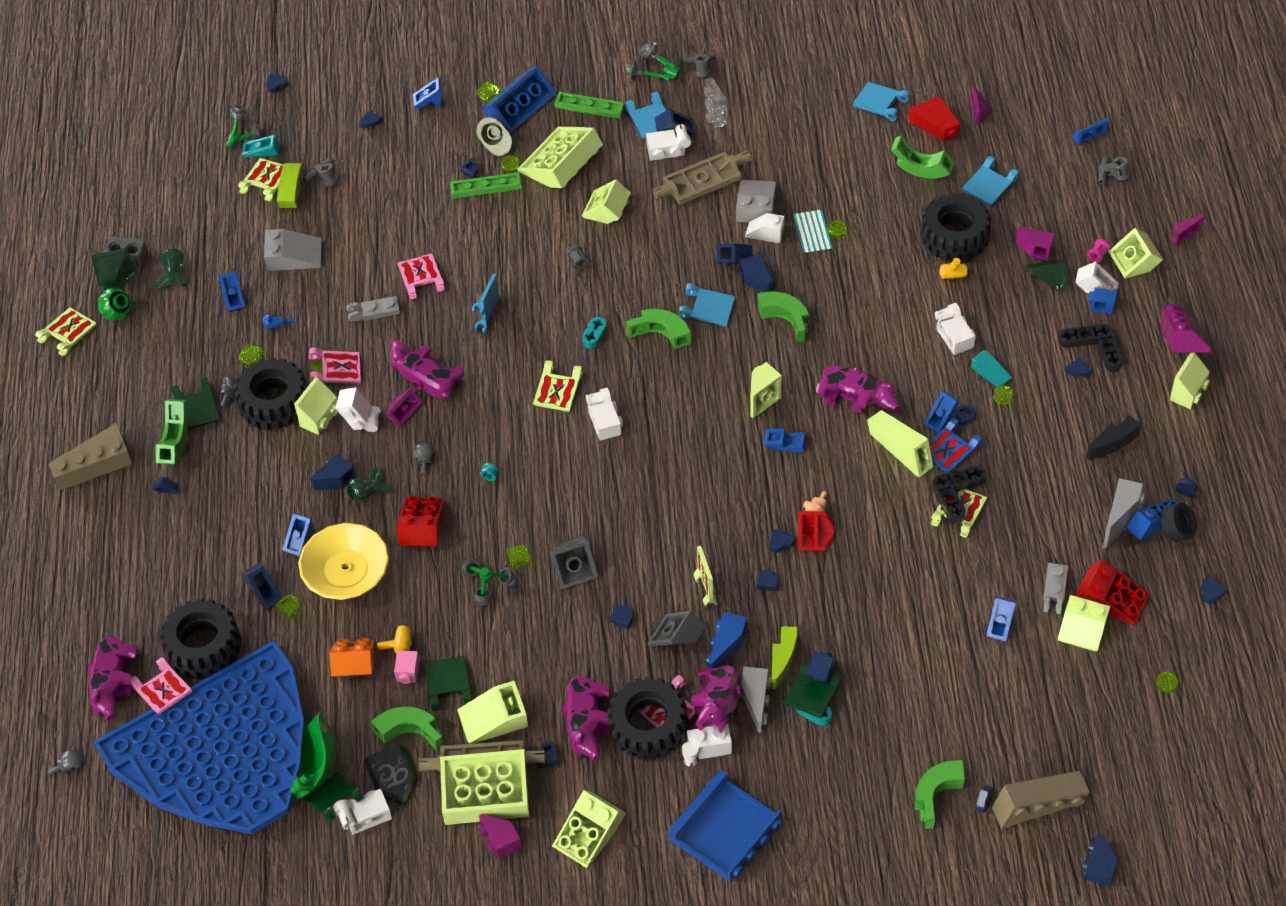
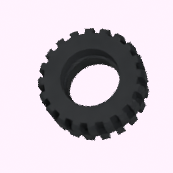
[921,193,991,261]
[234,358,307,430]
[160,599,241,678]
[608,677,689,760]

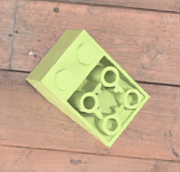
[457,681,528,744]
[552,790,626,868]

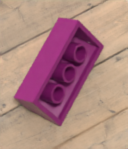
[1160,304,1211,352]

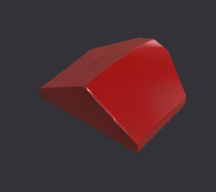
[797,511,834,551]

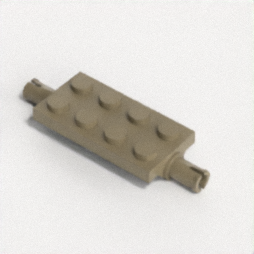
[653,150,751,205]
[419,740,545,779]

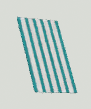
[793,210,833,253]

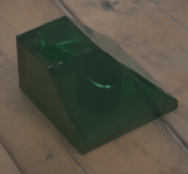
[91,247,135,293]
[1021,259,1069,289]

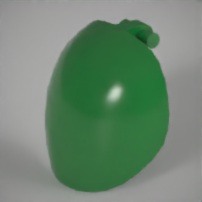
[290,711,336,799]

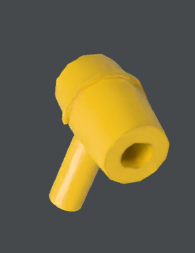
[940,258,967,280]
[377,626,412,654]

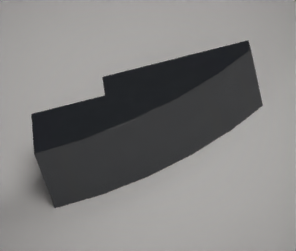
[1086,416,1142,460]

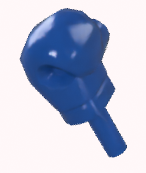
[262,314,295,329]

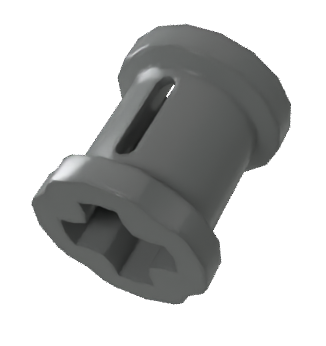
[567,245,589,269]

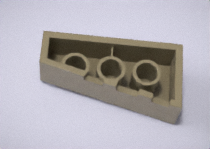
[49,423,132,491]
[992,771,1090,829]

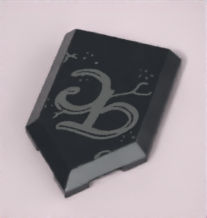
[364,745,417,805]

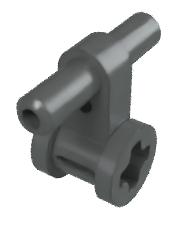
[682,52,716,77]
[1098,157,1131,184]
[303,158,339,187]

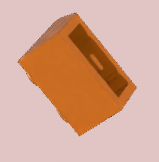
[329,638,375,676]

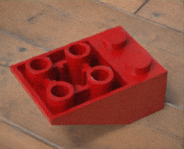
[397,496,444,546]
[1076,559,1150,625]

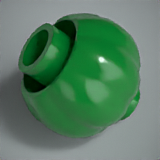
[98,288,132,321]

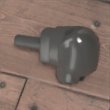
[220,375,237,407]
[413,443,434,474]
[47,750,83,776]

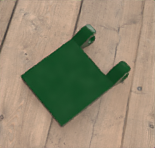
[171,377,220,430]
[424,656,472,711]
[783,661,842,718]
[303,772,364,822]

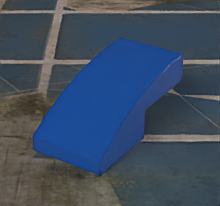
[764,428,807,452]

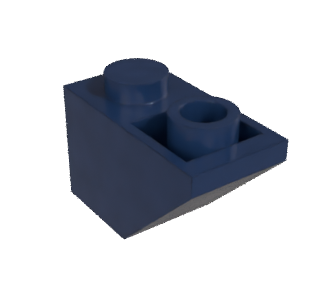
[716,244,752,264]
[740,255,774,292]
[310,454,356,491]
[806,650,838,684]
[1082,833,1118,887]

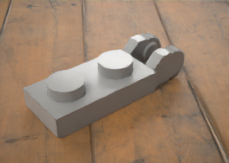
[346,296,400,322]
[1043,563,1068,614]

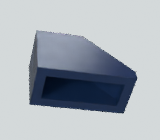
[655,109,695,137]
[241,564,282,610]

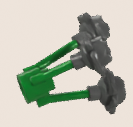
[625,41,680,81]

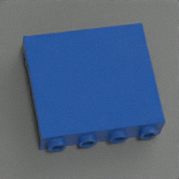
[669,769,782,882]

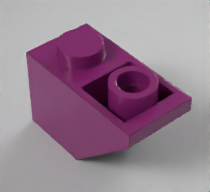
[1016,226,1055,261]
[478,814,522,859]

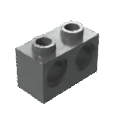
[104,237,148,267]

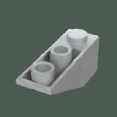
[741,667,772,733]

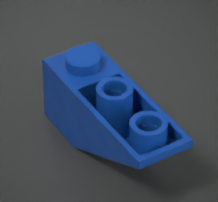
[1126,499,1179,540]
[706,612,747,668]

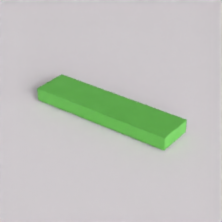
[554,92,625,119]
[450,172,522,199]

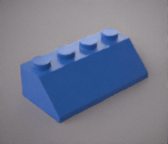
[482,66,557,133]

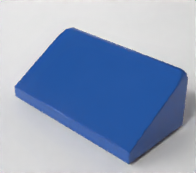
[1071,118,1109,144]

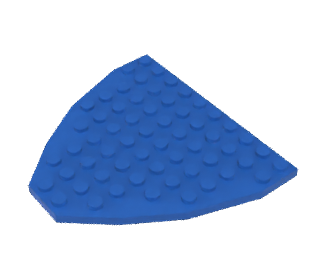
[93,641,305,834]

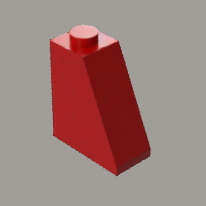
[908,97,960,141]

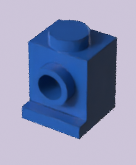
[1088,287,1118,314]

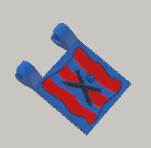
[929,417,982,473]

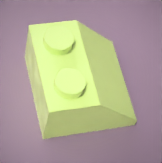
[582,180,631,224]
[1108,228,1163,279]
[1170,352,1210,409]
[751,362,782,418]
[294,377,338,435]
[1058,595,1110,652]

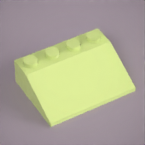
[517,126,603,188]
[440,749,529,825]

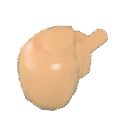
[803,491,827,511]

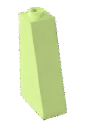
[867,410,933,477]

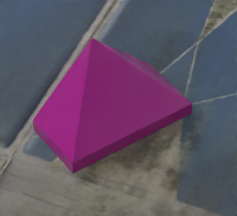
[970,87,993,124]
[1173,214,1204,246]
[386,388,423,428]

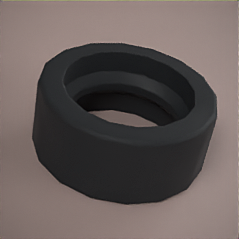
[1161,502,1197,542]

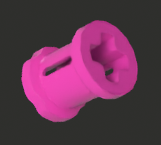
[1087,239,1110,263]

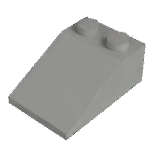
[736,180,776,223]
[264,229,322,271]
[1102,478,1145,548]

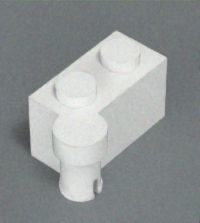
[646,124,691,161]
[935,303,976,355]
[336,388,381,432]
[586,388,623,441]
[682,724,732,767]
[333,789,392,835]

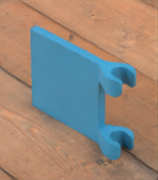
[853,82,909,121]
[626,92,666,139]
[962,156,1019,207]
[472,273,500,334]
[679,283,735,326]

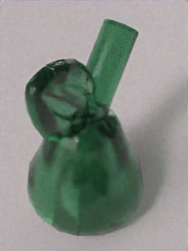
[155,249,188,290]
[347,467,393,503]

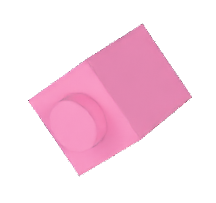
[394,651,420,684]

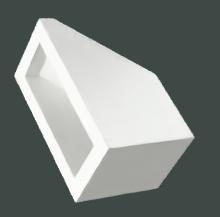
[745,213,784,243]
[1075,262,1118,294]

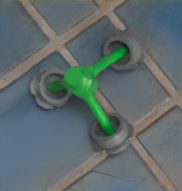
[226,105,264,149]
[461,558,517,606]

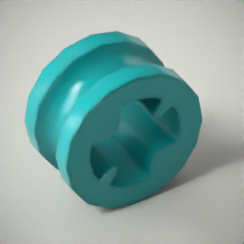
[480,463,499,481]

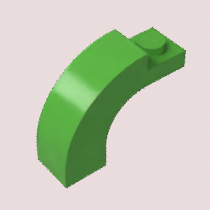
[891,136,954,179]
[758,292,809,342]
[626,309,691,349]
[156,399,188,464]
[371,707,444,752]
[914,760,965,829]

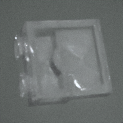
[704,77,727,128]

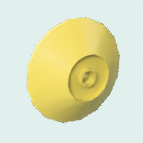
[298,523,389,600]

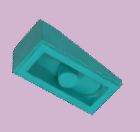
[242,135,280,157]
[971,350,1012,389]

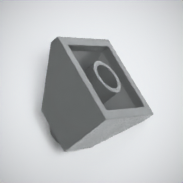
[550,537,598,590]
[647,611,706,647]

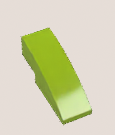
[277,163,302,208]
[772,626,797,690]

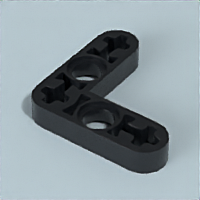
[1059,324,1122,372]
[932,466,986,524]

